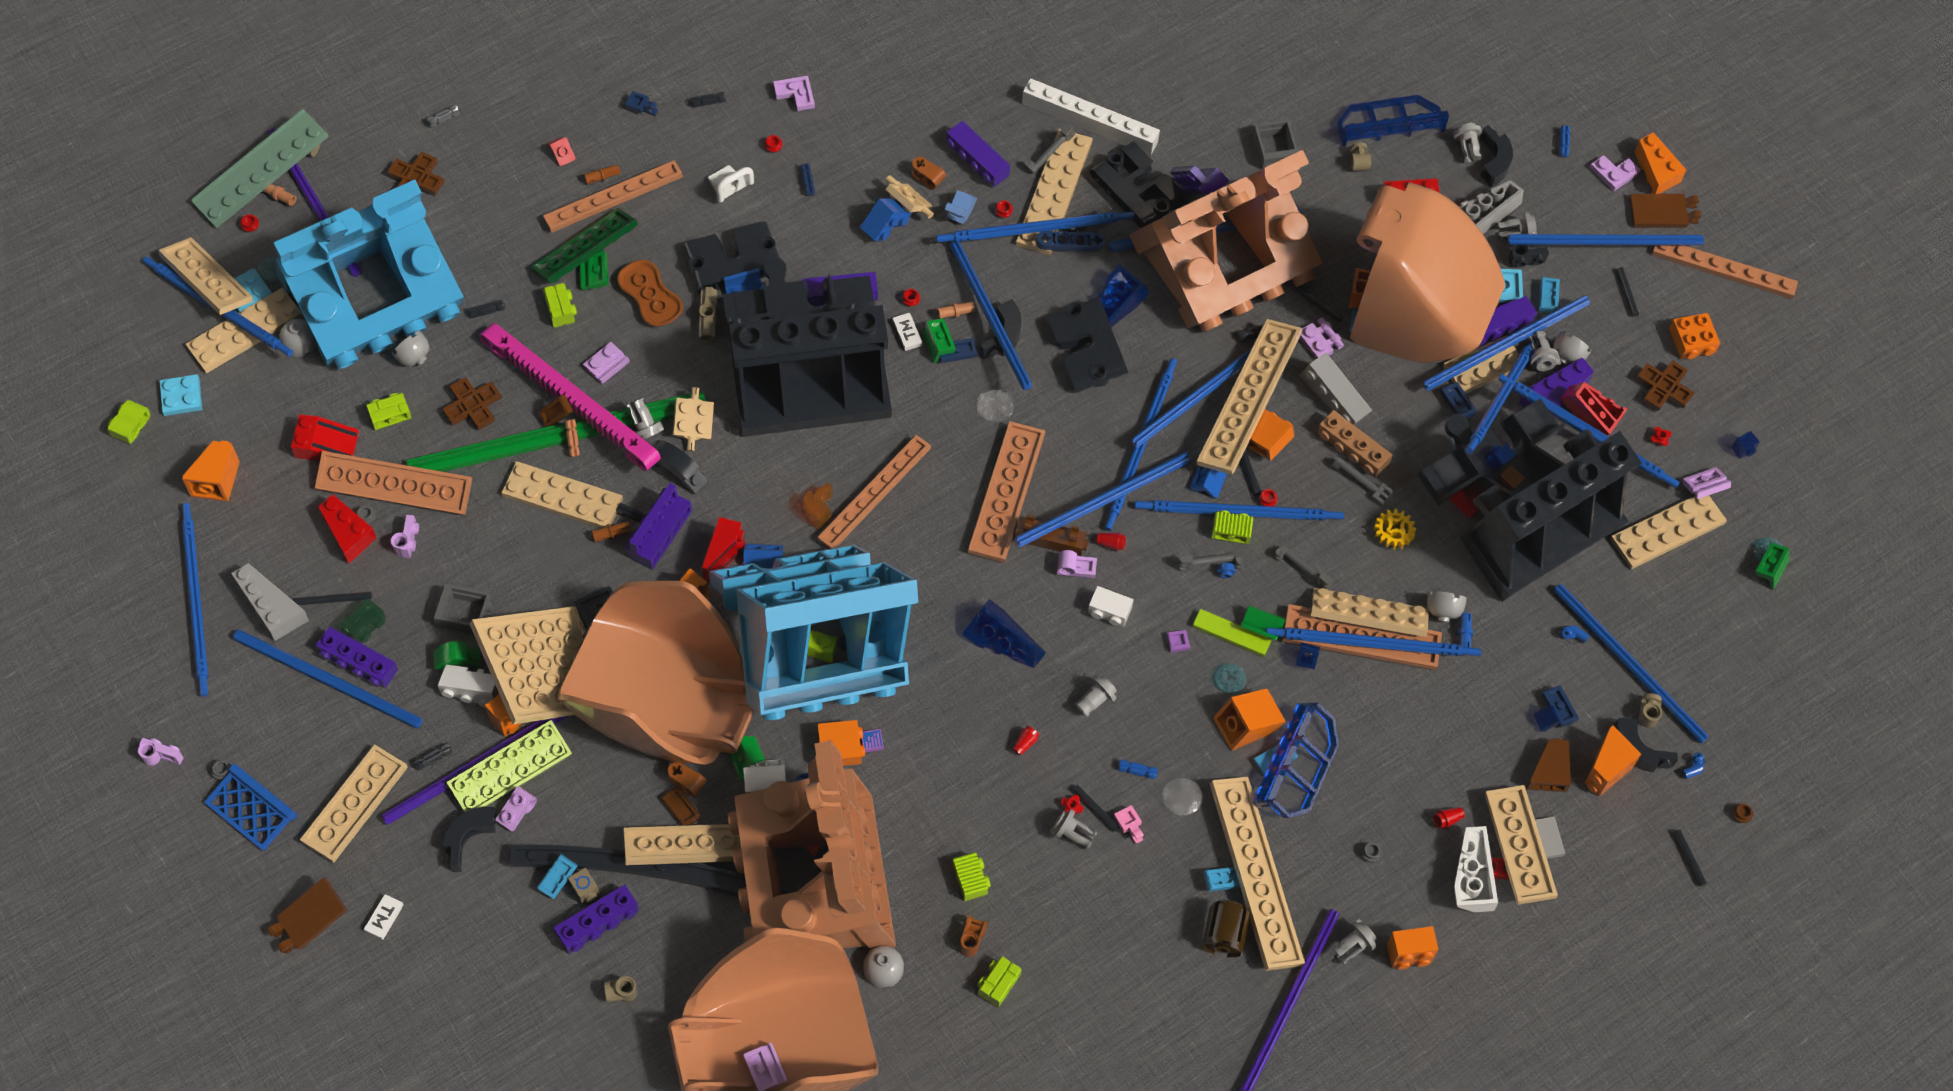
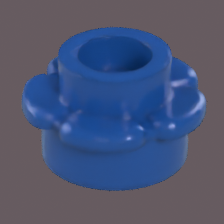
[1217,563,1236,578]

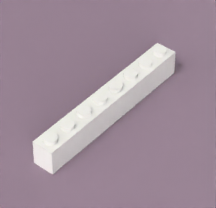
[1022,78,1160,155]

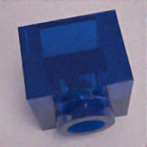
[1731,431,1760,459]
[1486,443,1516,471]
[1296,642,1320,670]

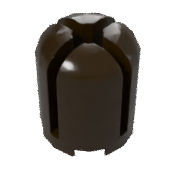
[1203,900,1250,958]

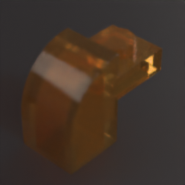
[803,483,833,529]

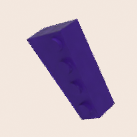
[1519,358,1594,417]

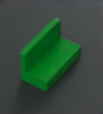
[922,318,956,363]
[1756,542,1789,589]
[1240,605,1286,640]
[729,736,766,781]

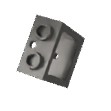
[1253,120,1298,169]
[434,584,494,634]

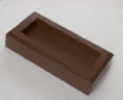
[539,395,573,427]
[661,786,701,826]

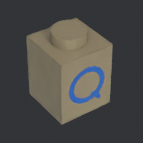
[568,868,600,904]

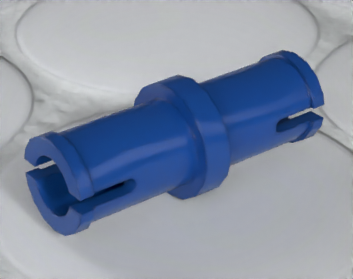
[1457,612,1473,648]

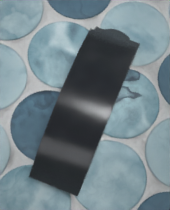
[1480,125,1513,188]
[980,299,1022,359]
[651,440,708,494]
[1614,718,1678,773]
[443,807,496,872]

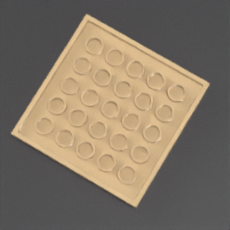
[470,606,586,724]

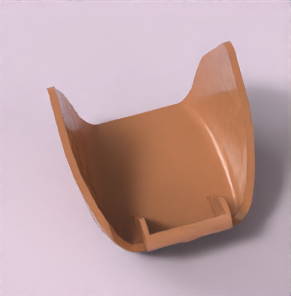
[1350,182,1505,363]
[557,581,755,765]
[667,928,878,1091]

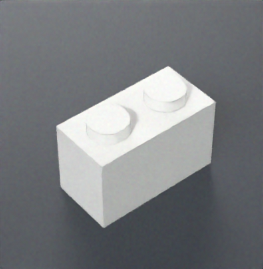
[1088,586,1134,627]

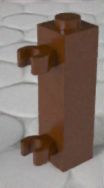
[1015,515,1089,556]

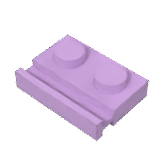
[583,342,630,384]
[1683,467,1731,499]
[743,1042,788,1091]

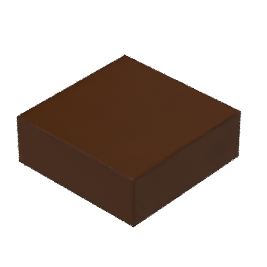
[1498,465,1525,492]

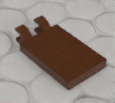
[1629,194,1701,228]
[267,877,348,954]

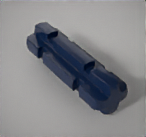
[800,163,815,196]

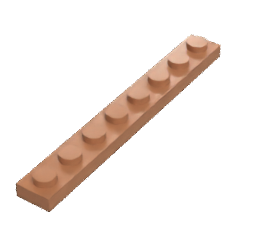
[543,160,683,233]
[1652,245,1798,299]
[818,435,931,549]

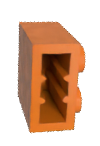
[1669,313,1720,359]
[1247,409,1294,461]
[818,720,865,766]

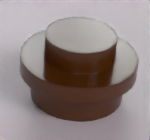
[1733,803,1753,823]

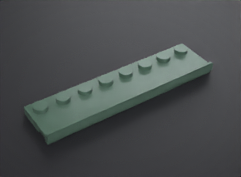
[191,109,329,228]

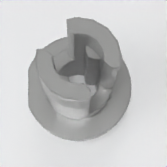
[1453,123,1482,163]
[1497,211,1537,239]
[1528,331,1561,371]
[626,398,664,439]
[1074,675,1117,717]
[1050,809,1098,849]
[1332,919,1377,965]

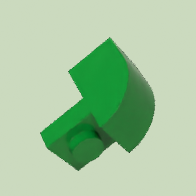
[433,641,481,671]

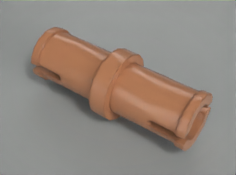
[262,184,297,206]
[937,301,975,319]

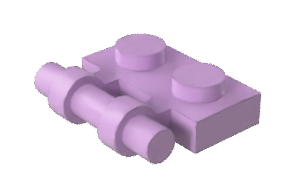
[1299,317,1344,359]

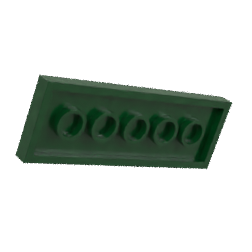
[530,208,638,285]

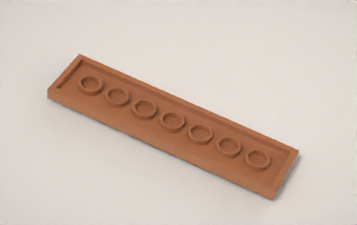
[968,421,1046,563]
[315,451,473,515]
[1282,604,1442,670]

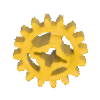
[1374,509,1416,550]

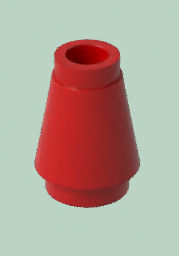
[1097,532,1126,551]
[1012,725,1039,756]
[1433,807,1465,829]

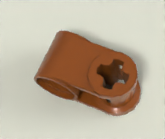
[911,157,946,190]
[668,762,707,798]
[960,915,989,957]

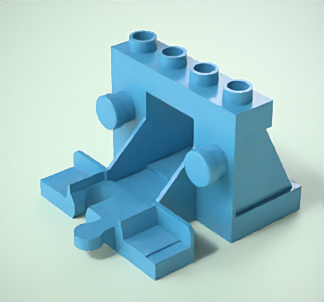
[273,180,464,370]
[709,544,918,720]

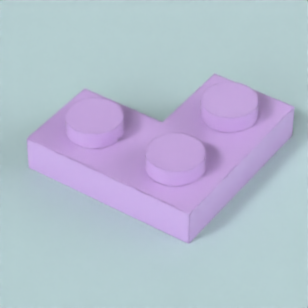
[773,76,815,111]
[1590,155,1641,191]

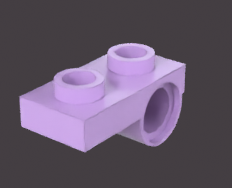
[391,515,419,558]
[1057,550,1097,578]
[138,738,183,766]
[495,786,537,831]

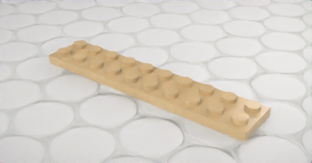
[1197,319,1302,475]
[1210,777,1305,971]

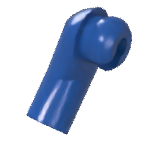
[1561,625,1590,643]
[1682,753,1705,779]

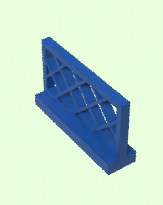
[204,763,298,851]

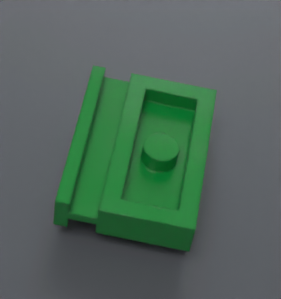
[580,251,609,291]

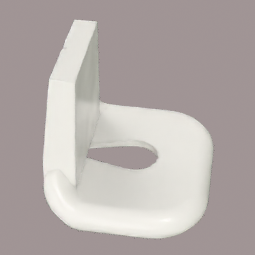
[708,165,754,203]

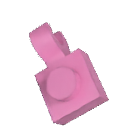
[1114,805,1143,844]

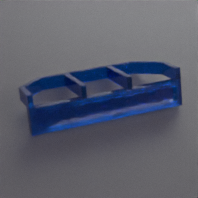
[1337,95,1449,146]
[1252,702,1340,818]

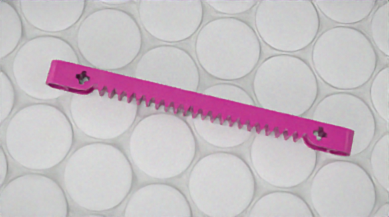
[479,323,661,471]

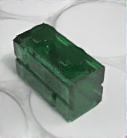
[339,598,386,643]

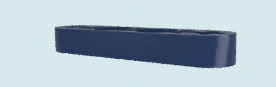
[1035,231,1105,251]

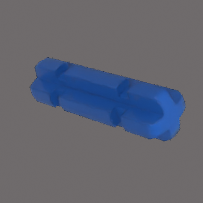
[1559,125,1570,157]
[1119,759,1158,779]

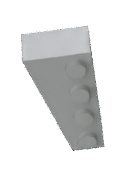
[1459,180,1524,234]
[1299,352,1372,425]
[231,563,309,641]

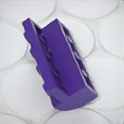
[1170,165,1230,195]
[625,483,693,570]

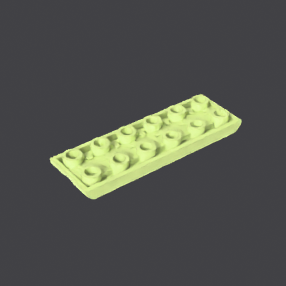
[447,720,572,812]

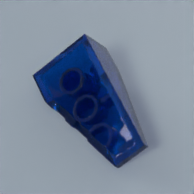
[1098,264,1150,327]
[962,599,1046,668]

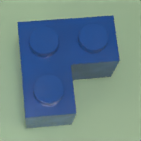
[860,199,912,241]

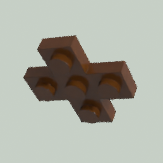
[388,152,445,196]
[1636,360,1695,412]
[443,377,502,430]

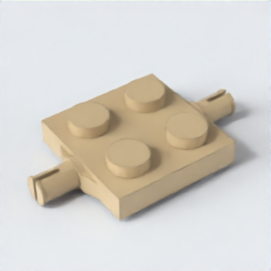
[886,175,934,219]
[672,387,714,452]

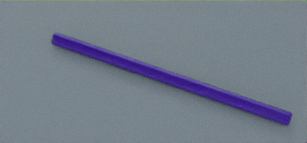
[268,128,362,277]
[382,716,568,825]
[1239,909,1339,1091]

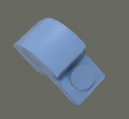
[945,190,977,224]

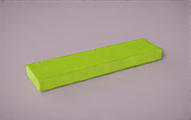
[1193,609,1272,657]

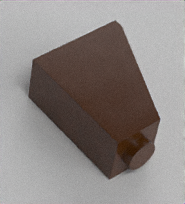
[1527,738,1571,792]

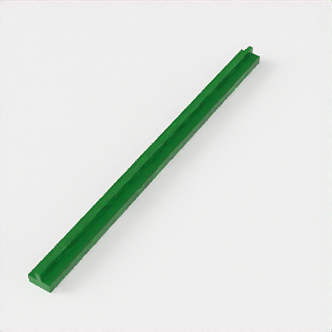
[406,391,705,472]

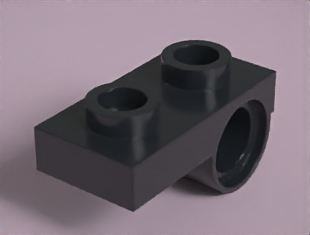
[1509,245,1549,267]

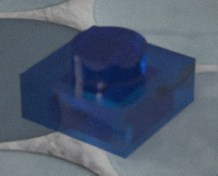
[1533,705,1561,732]

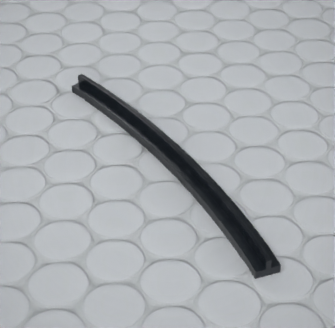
[510,845,797,896]

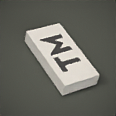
[893,313,922,351]
[364,894,404,940]

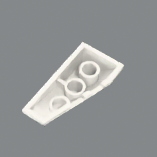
[1454,826,1498,912]

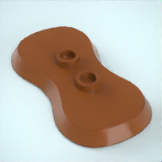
[617,260,683,326]

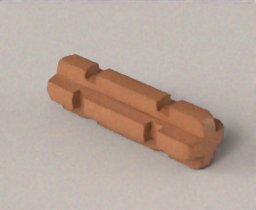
[565,419,580,457]

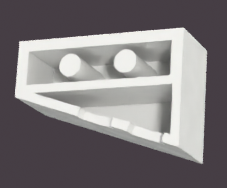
[438,665,499,708]
[744,759,786,792]

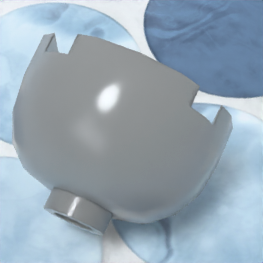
[279,319,317,357]
[392,330,430,366]
[1553,331,1591,366]
[1427,591,1467,622]
[863,945,904,988]

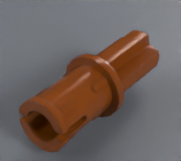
[584,165,621,185]
[592,522,632,542]

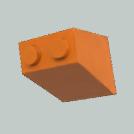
[182,440,240,501]
[1213,689,1286,751]
[1585,726,1641,797]

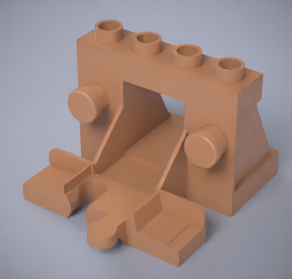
[1129,150,1323,333]
[728,740,896,950]

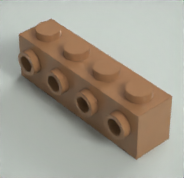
[1317,410,1392,478]

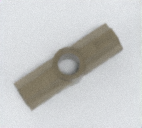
[699,287,717,343]

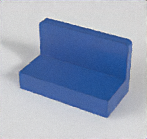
[724,268,762,294]
[1190,466,1227,499]
[744,544,784,569]

